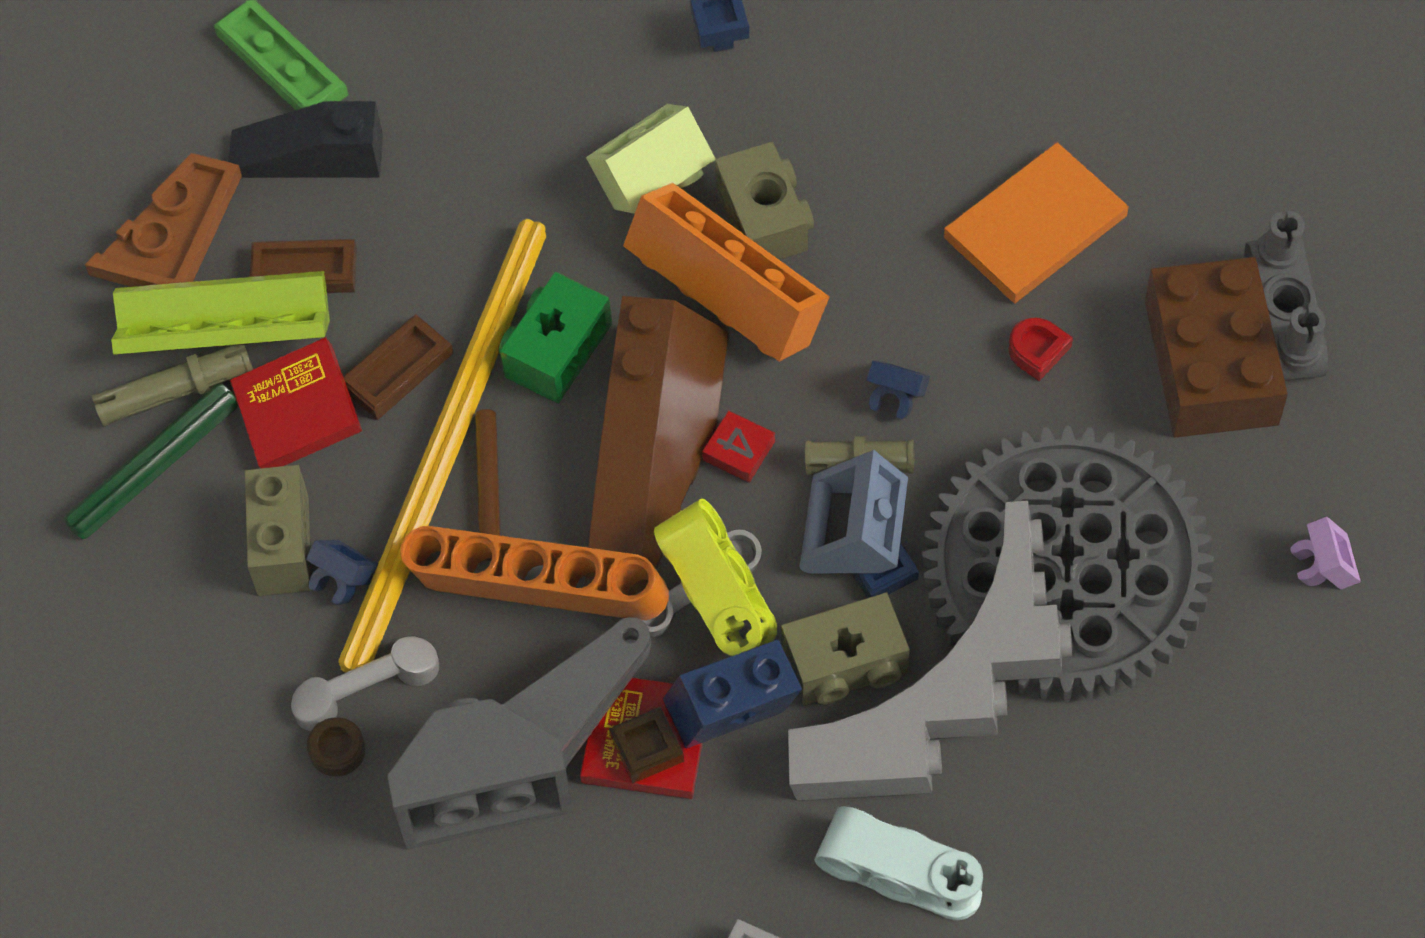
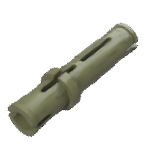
[92,344,253,427]

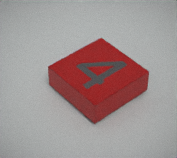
[702,410,775,483]

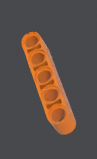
[400,526,669,620]

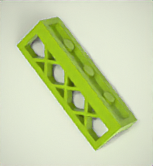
[111,271,330,355]

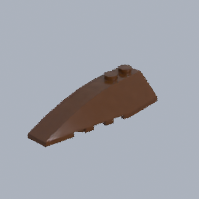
[584,296,729,596]

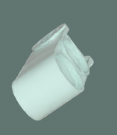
[814,806,983,921]

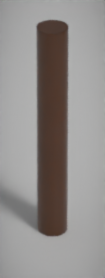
[475,409,500,561]

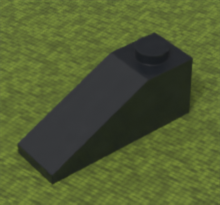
[228,101,383,178]

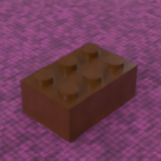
[1145,257,1288,438]

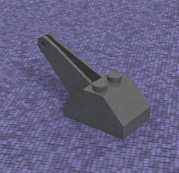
[387,617,651,849]

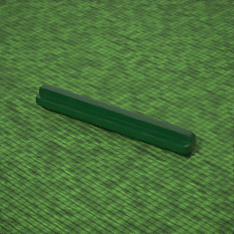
[64,384,238,540]

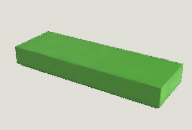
[214,0,348,110]

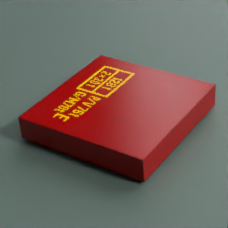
[230,337,362,469]
[580,678,703,799]

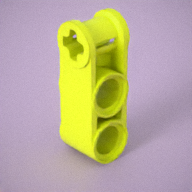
[654,498,777,656]

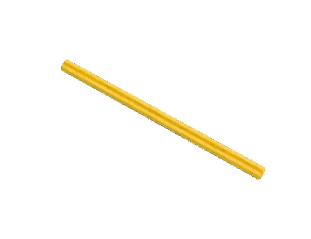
[338,219,546,673]

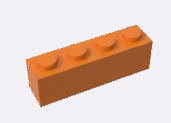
[623,182,830,362]

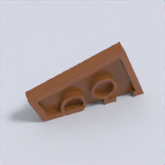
[85,153,242,287]

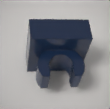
[690,0,750,52]
[866,360,930,419]
[306,540,378,605]

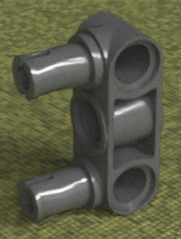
[1244,211,1328,381]

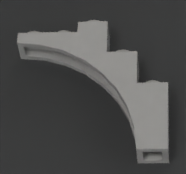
[788,501,1072,801]

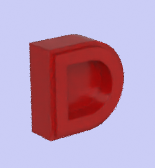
[1008,318,1073,381]

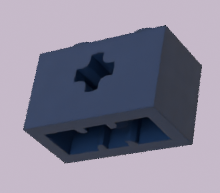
[663,640,802,749]

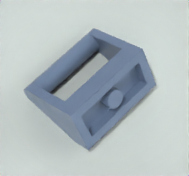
[799,450,908,574]

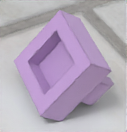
[1290,517,1361,590]

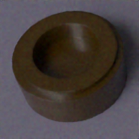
[307,717,365,777]

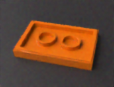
[944,142,1129,304]

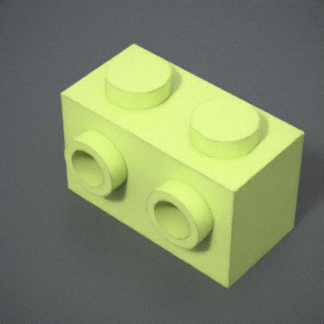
[586,104,716,214]

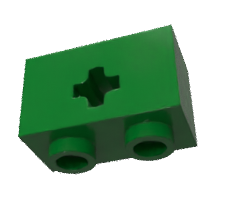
[499,272,612,404]

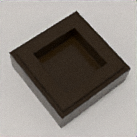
[609,707,684,784]

